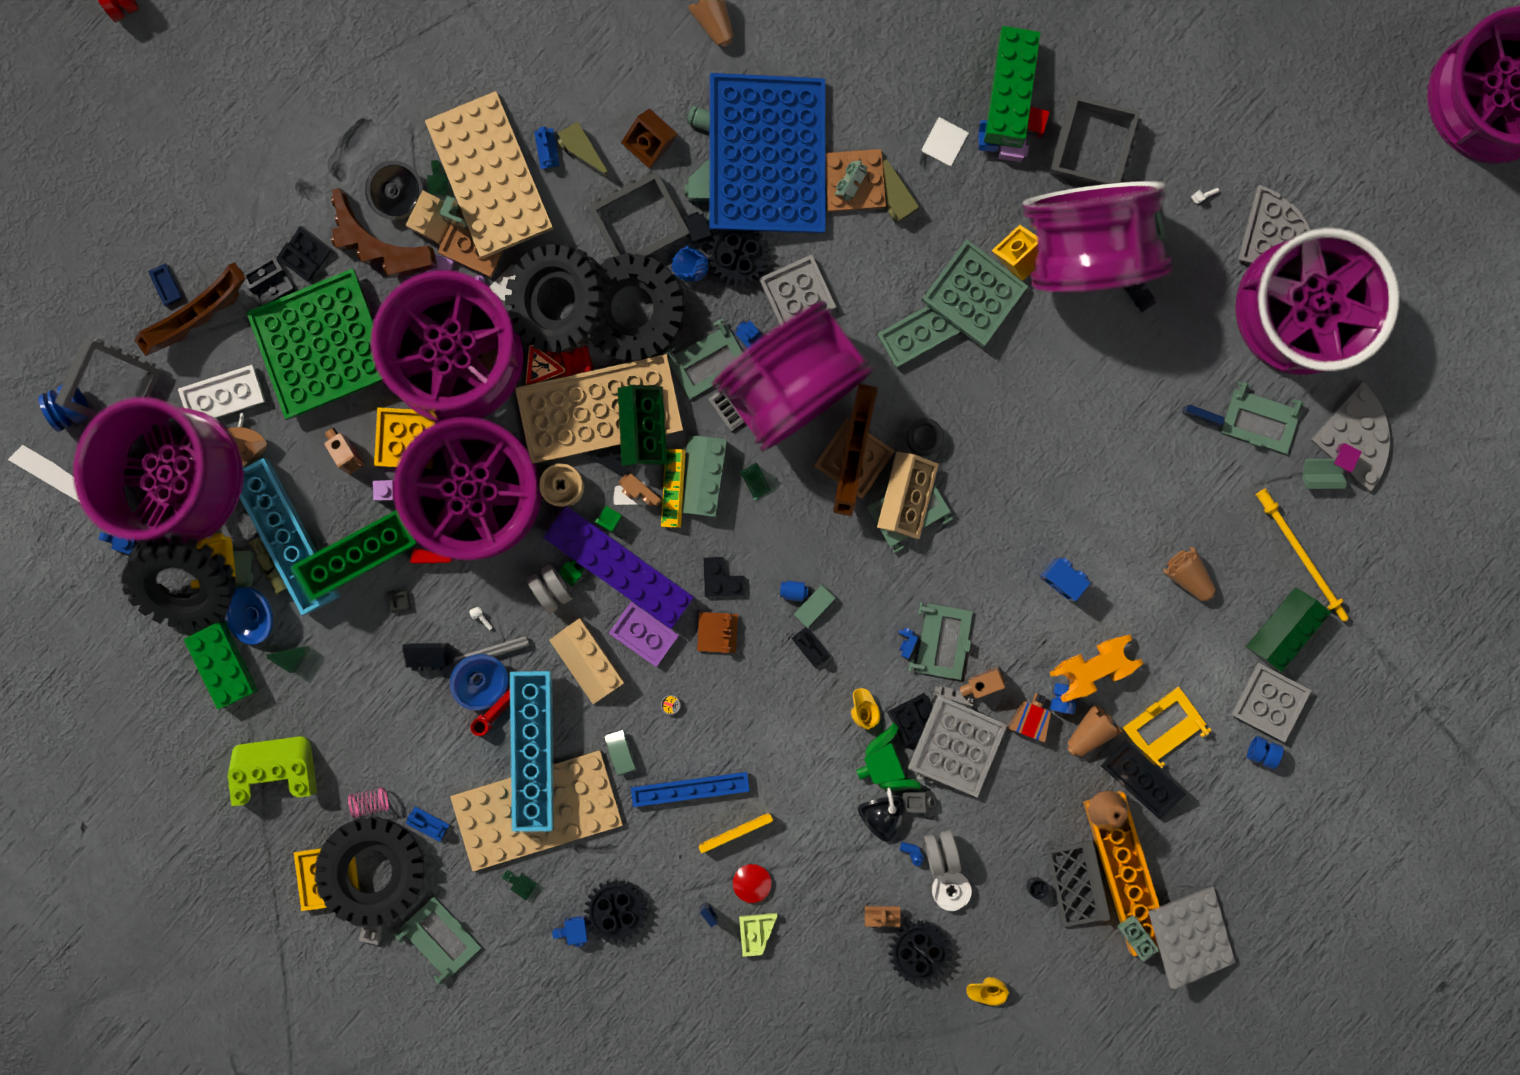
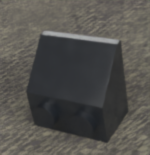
[402,643,448,671]

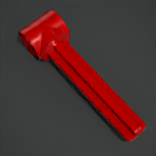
[470,689,510,736]

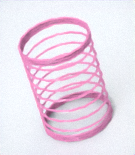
[348,787,389,818]

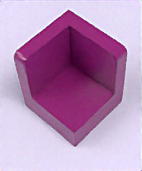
[1334,443,1362,474]

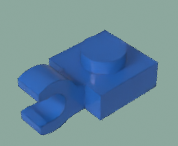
[98,532,136,554]

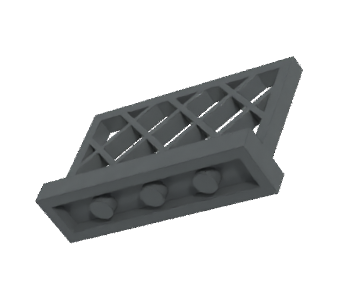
[1047,840,1110,927]

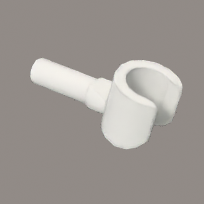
[1191,188,1219,204]
[469,607,493,630]

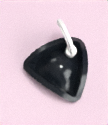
[858,788,904,842]

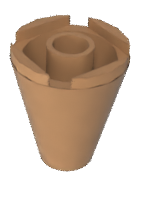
[688,0,734,48]
[1163,547,1216,601]
[1067,703,1122,757]
[1088,791,1128,831]

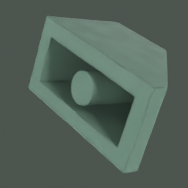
[685,159,709,202]

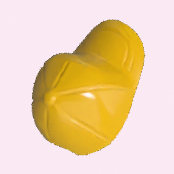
[851,688,880,730]
[966,977,1009,1006]

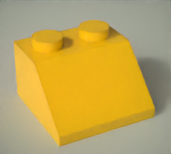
[992,225,1039,280]

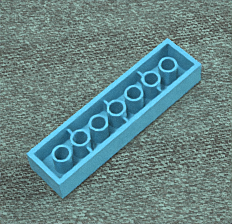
[240,458,341,615]
[510,671,554,832]

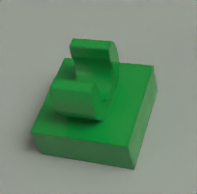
[558,560,584,587]

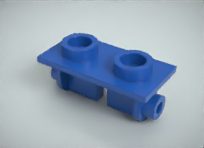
[534,127,560,169]
[406,806,450,842]

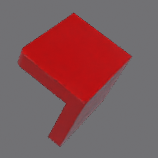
[1027,106,1049,138]

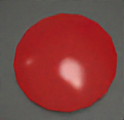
[733,864,771,903]

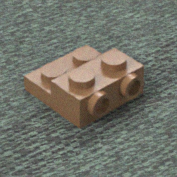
[618,474,662,507]

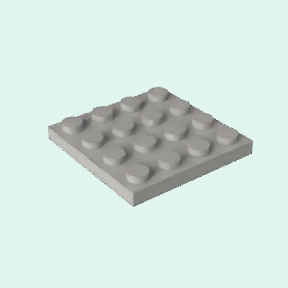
[908,695,1007,797]
[1148,887,1235,989]

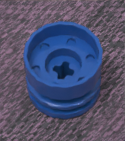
[38,385,90,432]

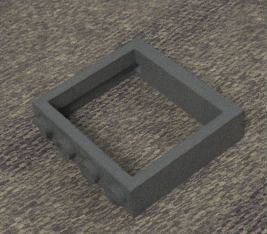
[1050,95,1142,185]
[588,171,690,257]
[55,337,162,419]

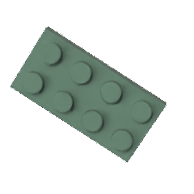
[877,306,962,368]

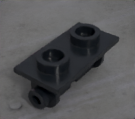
[1122,281,1156,313]
[791,626,830,669]

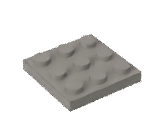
[759,255,836,325]
[1231,663,1312,742]

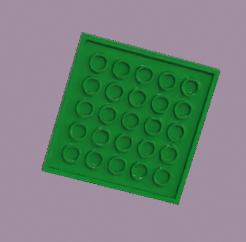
[246,268,384,420]

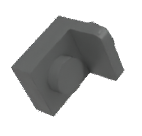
[903,791,935,813]

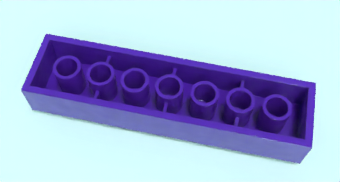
[543,506,694,629]

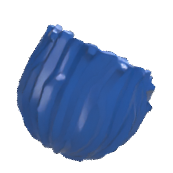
[671,246,709,282]

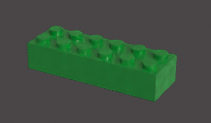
[983,26,1040,149]
[290,510,417,604]

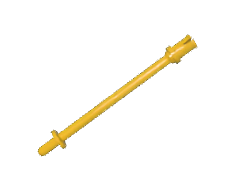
[1255,488,1349,622]

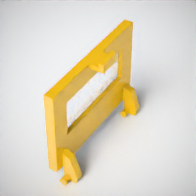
[1122,687,1212,768]

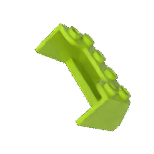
[228,736,317,807]

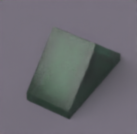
[740,463,771,500]
[266,646,310,673]

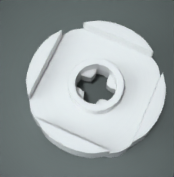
[932,871,972,911]

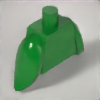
[856,722,921,791]

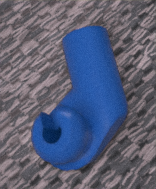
[899,841,924,866]

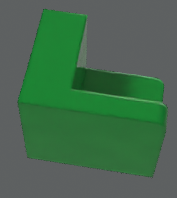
[595,506,623,532]

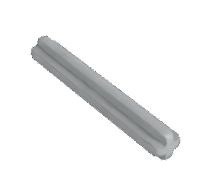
[454,636,529,667]

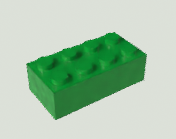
[183,622,258,710]

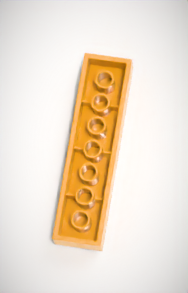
[1083,791,1160,956]

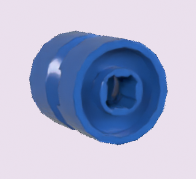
[1050,683,1078,715]
[1247,736,1284,770]

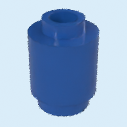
[780,580,808,602]

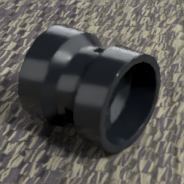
[1026,877,1048,899]

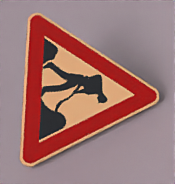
[525,345,565,386]

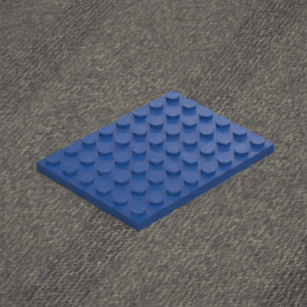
[709,73,825,234]

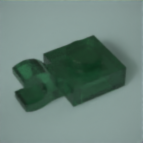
[427,160,449,196]
[502,869,538,900]

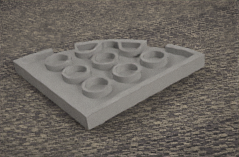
[1238,185,1311,280]
[1310,382,1390,492]

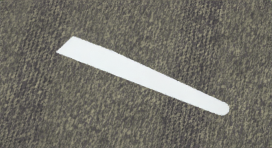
[8,445,79,502]

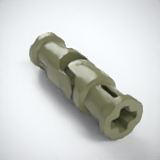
[248,537,288,595]

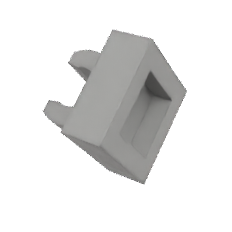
[359,924,383,945]

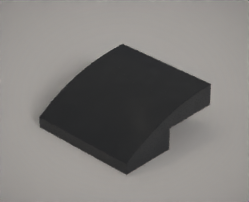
[276,226,333,281]
[244,255,296,307]
[887,693,932,746]

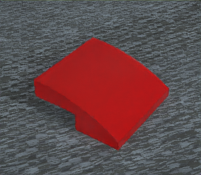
[546,345,594,379]

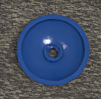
[225,586,273,644]
[450,654,508,710]

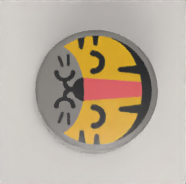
[661,695,681,715]

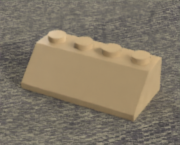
[877,452,939,539]
[549,618,625,704]

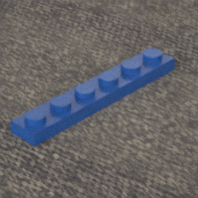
[631,771,750,807]

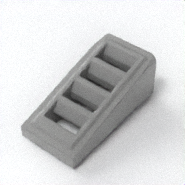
[708,392,745,431]

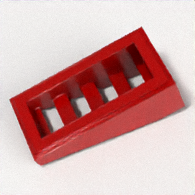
[410,548,454,564]

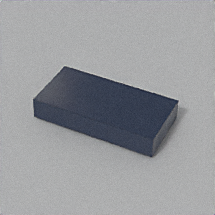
[148,263,184,307]
[1182,404,1225,426]
[699,902,718,928]

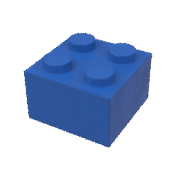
[1040,558,1090,601]

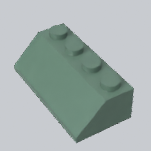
[682,436,727,518]

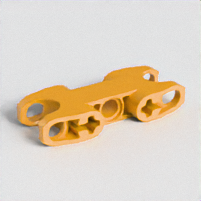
[1049,634,1144,702]

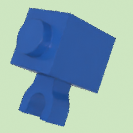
[735,320,764,350]
[552,915,589,947]

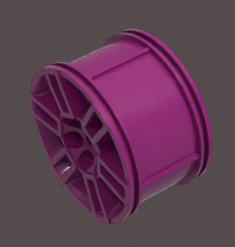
[73,398,244,544]

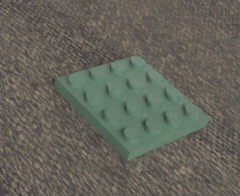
[921,239,1028,347]

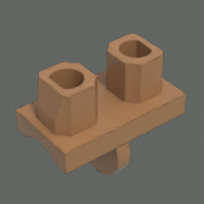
[865,906,900,927]

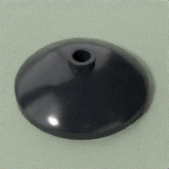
[365,161,423,220]

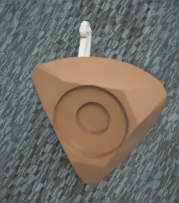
[228,413,267,468]

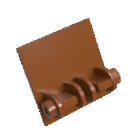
[697,612,738,653]

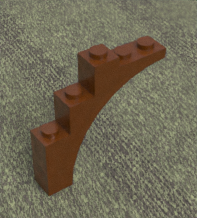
[331,188,438,278]
[134,262,246,356]
[833,383,878,517]

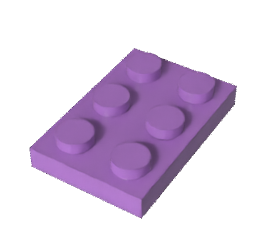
[609,601,679,667]

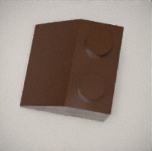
[621,108,678,168]

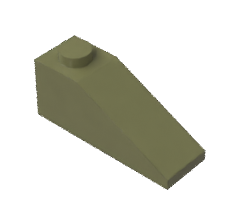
[557,122,609,177]
[883,159,919,223]

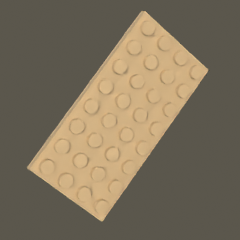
[425,91,553,259]
[515,354,684,464]
[450,750,623,871]

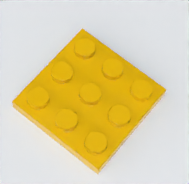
[374,408,436,469]
[294,848,360,911]

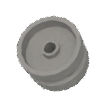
[526,564,573,614]
[923,830,961,878]

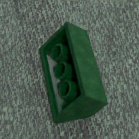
[617,385,667,466]
[1245,587,1332,672]

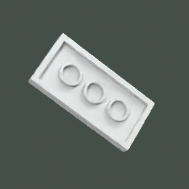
[178,365,265,418]

